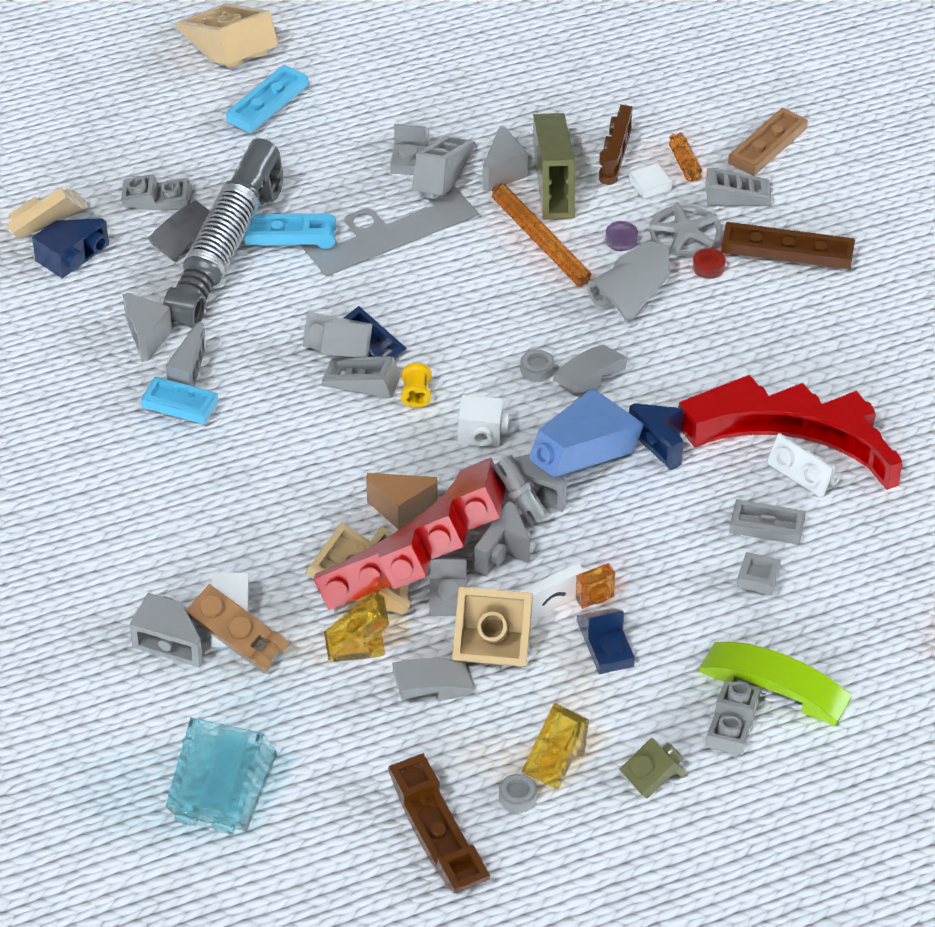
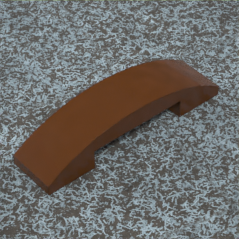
[388,753,490,893]

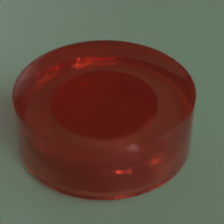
[692,248,726,279]

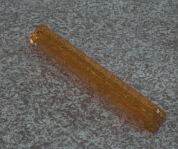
[492,183,591,287]

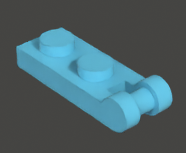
[244,213,336,249]

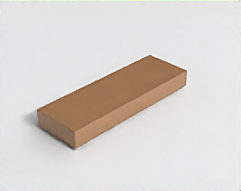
[728,108,808,176]

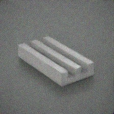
[729,499,806,545]

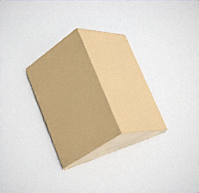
[452,587,533,667]

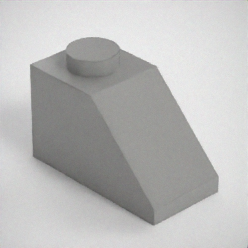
[129,593,203,668]

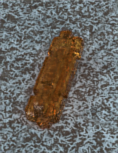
[669,132,702,182]

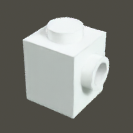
[458,395,509,447]

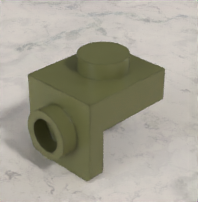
[619,737,688,799]

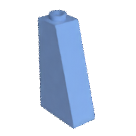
[529,389,644,477]

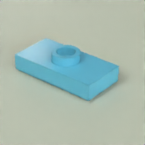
[141,376,218,424]

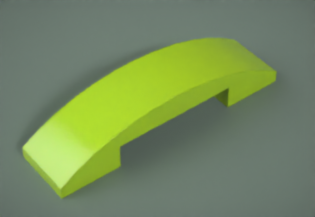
[699,641,851,726]

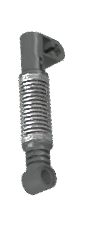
[163,138,283,326]

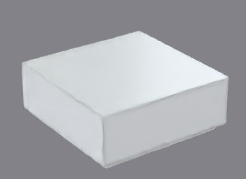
[629,163,672,199]

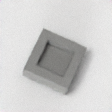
[737,552,781,595]

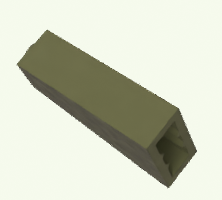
[533,113,575,219]

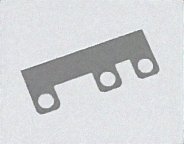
[300,186,480,276]

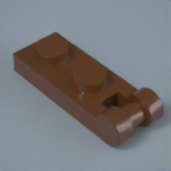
[599,104,633,185]

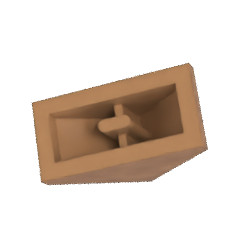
[366,473,438,530]

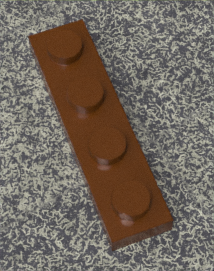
[721,222,855,270]

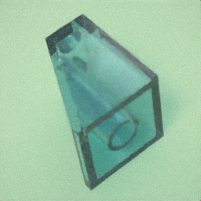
[165,717,277,834]

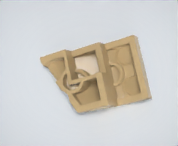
[7,187,88,239]
[305,522,411,614]

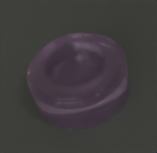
[605,221,638,251]

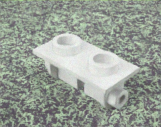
[767,433,841,498]

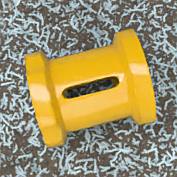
[401,363,432,408]

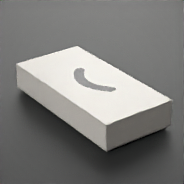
[517,563,585,620]

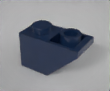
[32,218,109,279]

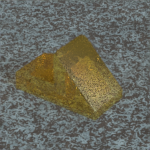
[324,591,389,662]
[521,703,589,790]

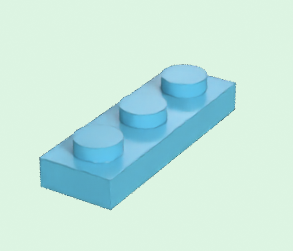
[226,65,308,134]

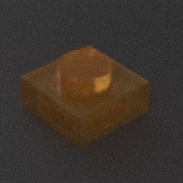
[575,563,615,609]

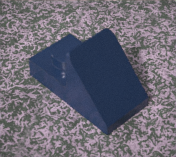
[629,403,684,470]
[576,608,635,675]

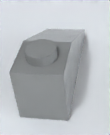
[412,136,475,199]

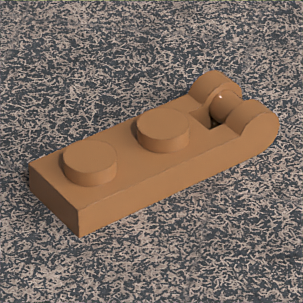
[186,584,290,673]

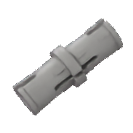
[492,454,549,526]

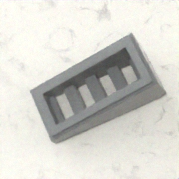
[706,168,772,206]
[166,322,206,387]
[322,357,400,397]

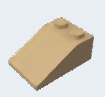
[175,3,278,68]

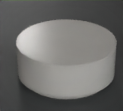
[520,350,554,382]
[499,774,537,813]

